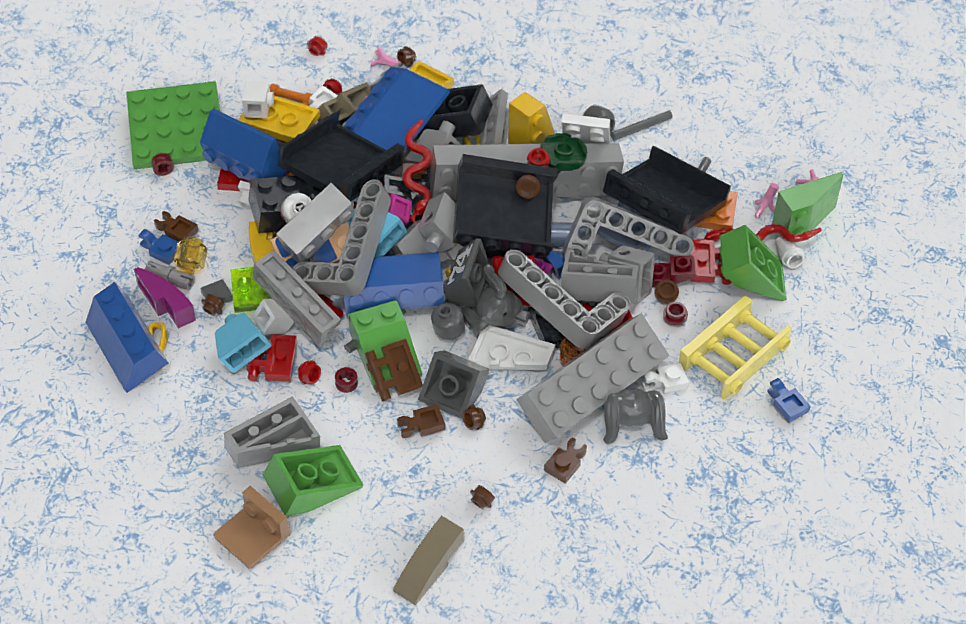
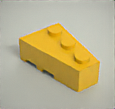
[508,92,555,144]

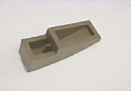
[317,82,372,124]
[393,515,464,606]

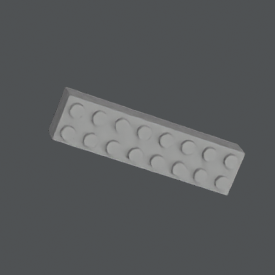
[429,143,624,199]

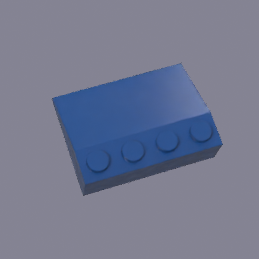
[343,67,450,152]

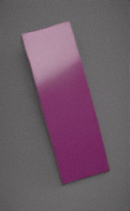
[134,267,196,329]

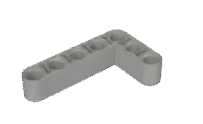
[292,180,391,296]
[562,197,694,259]
[498,250,631,349]

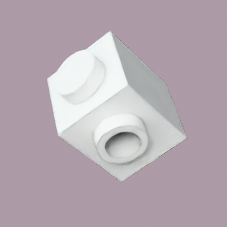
[242,81,274,118]
[252,299,294,335]

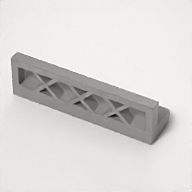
[480,89,509,145]
[252,250,341,347]

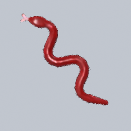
[402,119,432,222]
[698,224,822,242]

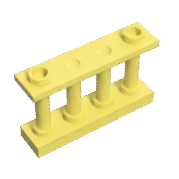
[678,295,792,400]

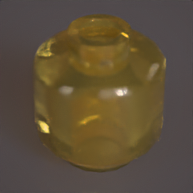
[174,237,208,274]

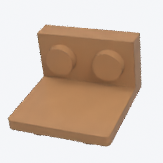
[213,486,290,569]

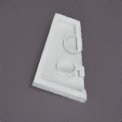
[469,325,555,370]

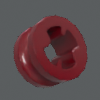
[151,153,174,176]
[334,367,358,393]

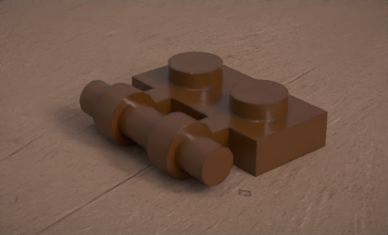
[364,339,423,402]

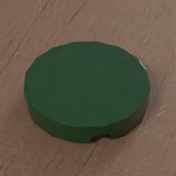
[540,133,588,171]

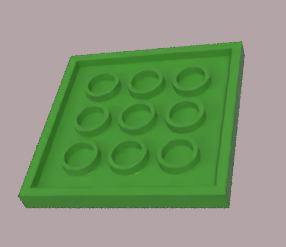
[126,81,220,170]

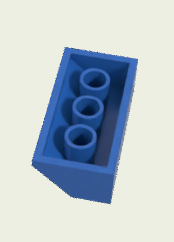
[200,108,288,182]
[344,252,444,314]
[85,282,169,393]

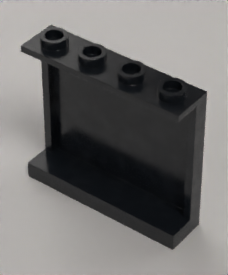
[278,111,405,202]
[603,145,731,235]
[453,154,558,258]

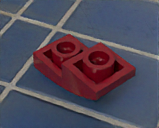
[652,256,696,288]

